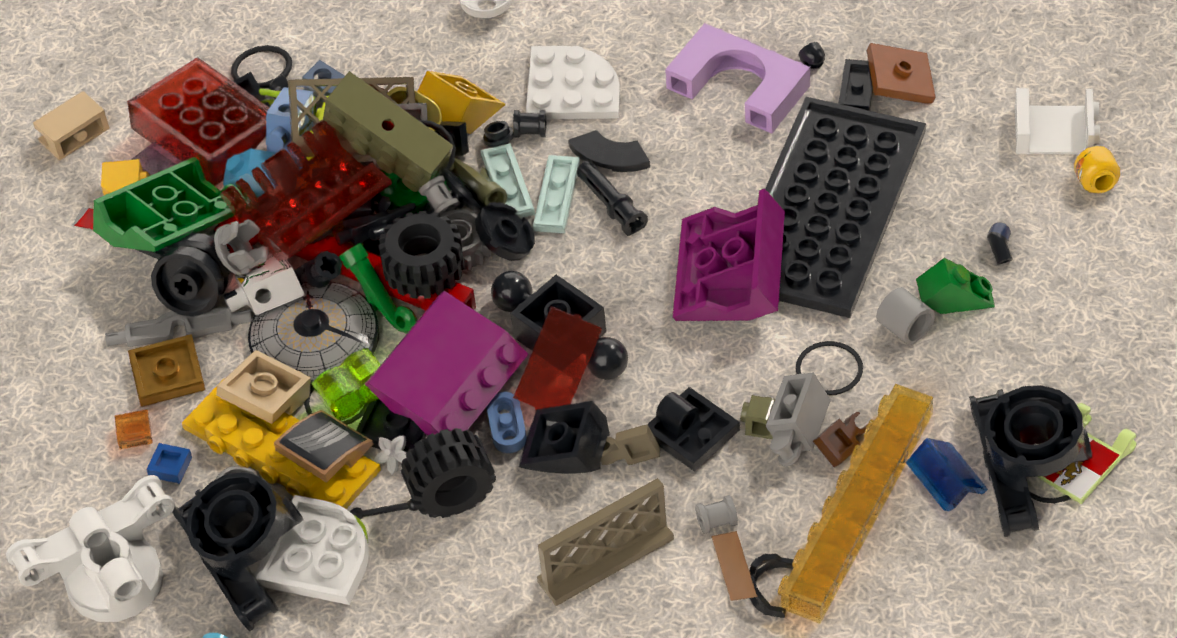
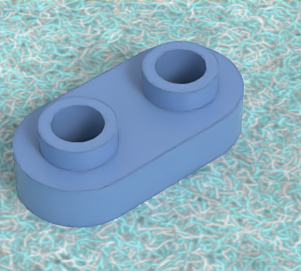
[486,392,527,453]

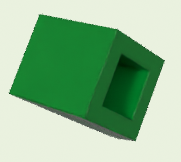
[916,257,995,314]

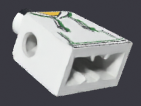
[223,250,305,315]

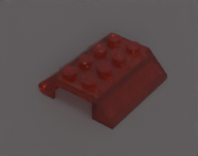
[220,120,392,262]

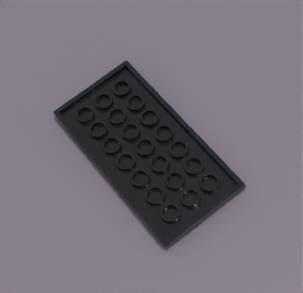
[765,97,926,318]

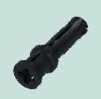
[576,161,648,236]

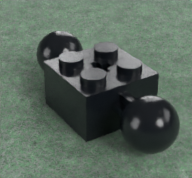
[491,271,628,380]

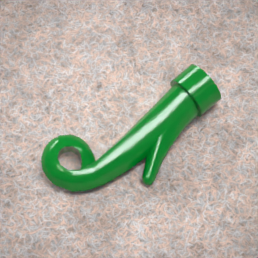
[339,243,417,334]

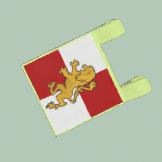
[1038,403,1137,504]

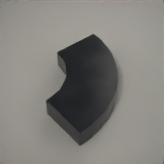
[568,130,650,172]

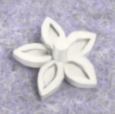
[373,435,407,475]

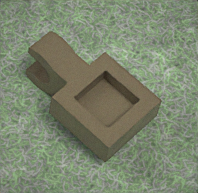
[601,424,660,465]

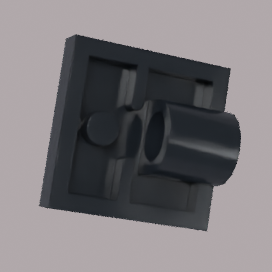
[648,387,740,472]

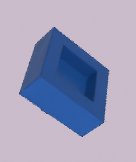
[146,443,192,484]

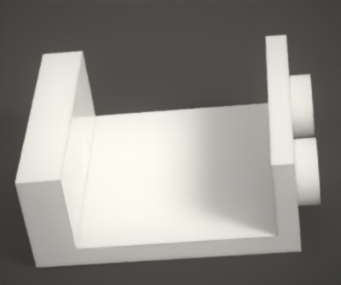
[1015,88,1100,154]

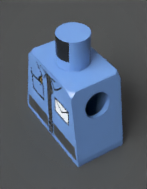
[266,87,313,155]

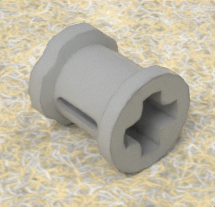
[419,176,460,216]
[695,495,738,534]

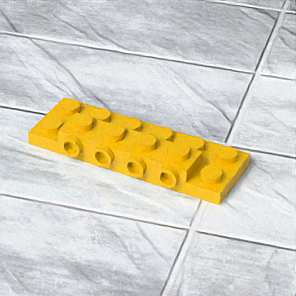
[182,378,381,509]

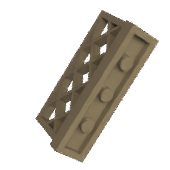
[288,77,415,158]
[537,478,674,606]

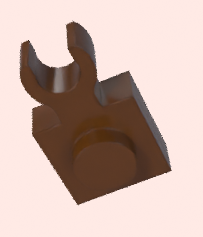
[813,412,870,468]

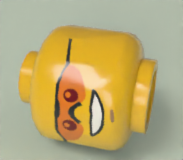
[1074,146,1120,193]

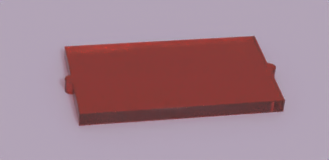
[513,306,603,411]

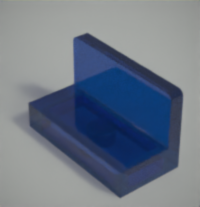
[905,438,988,511]

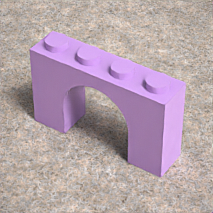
[665,23,810,133]

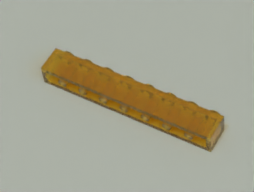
[778,384,933,624]

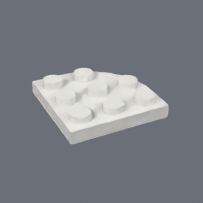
[526,46,620,119]
[254,495,369,605]

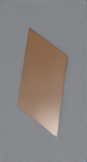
[711,531,757,601]

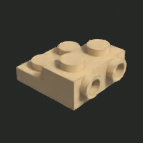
[216,350,311,424]

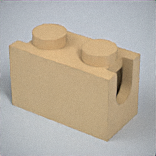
[33,91,110,161]

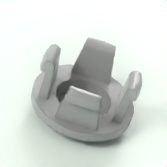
[214,219,268,275]

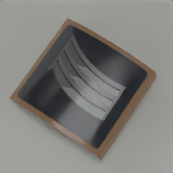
[274,410,373,483]

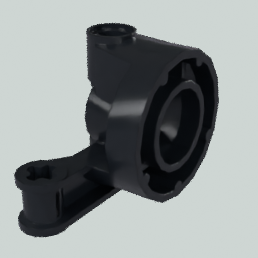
[969,385,1092,537]
[172,472,304,631]

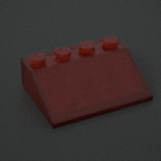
[127,57,269,186]

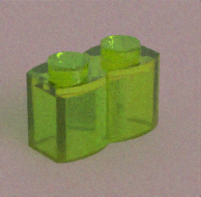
[312,348,381,421]

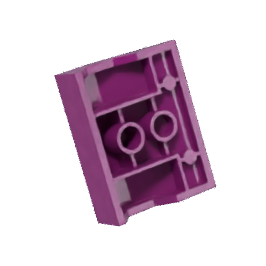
[672,188,785,321]
[365,291,528,436]

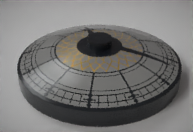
[248,281,379,388]

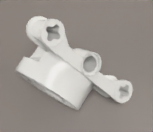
[6,475,175,622]

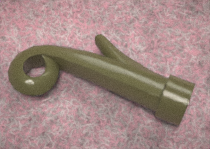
[450,158,507,206]

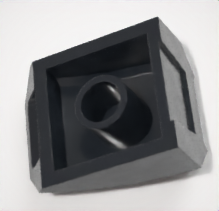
[519,401,610,474]

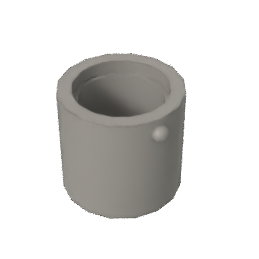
[876,287,935,345]

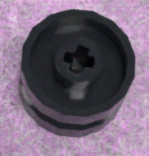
[151,232,234,317]

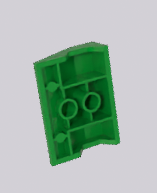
[93,157,256,252]

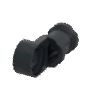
[294,251,342,288]

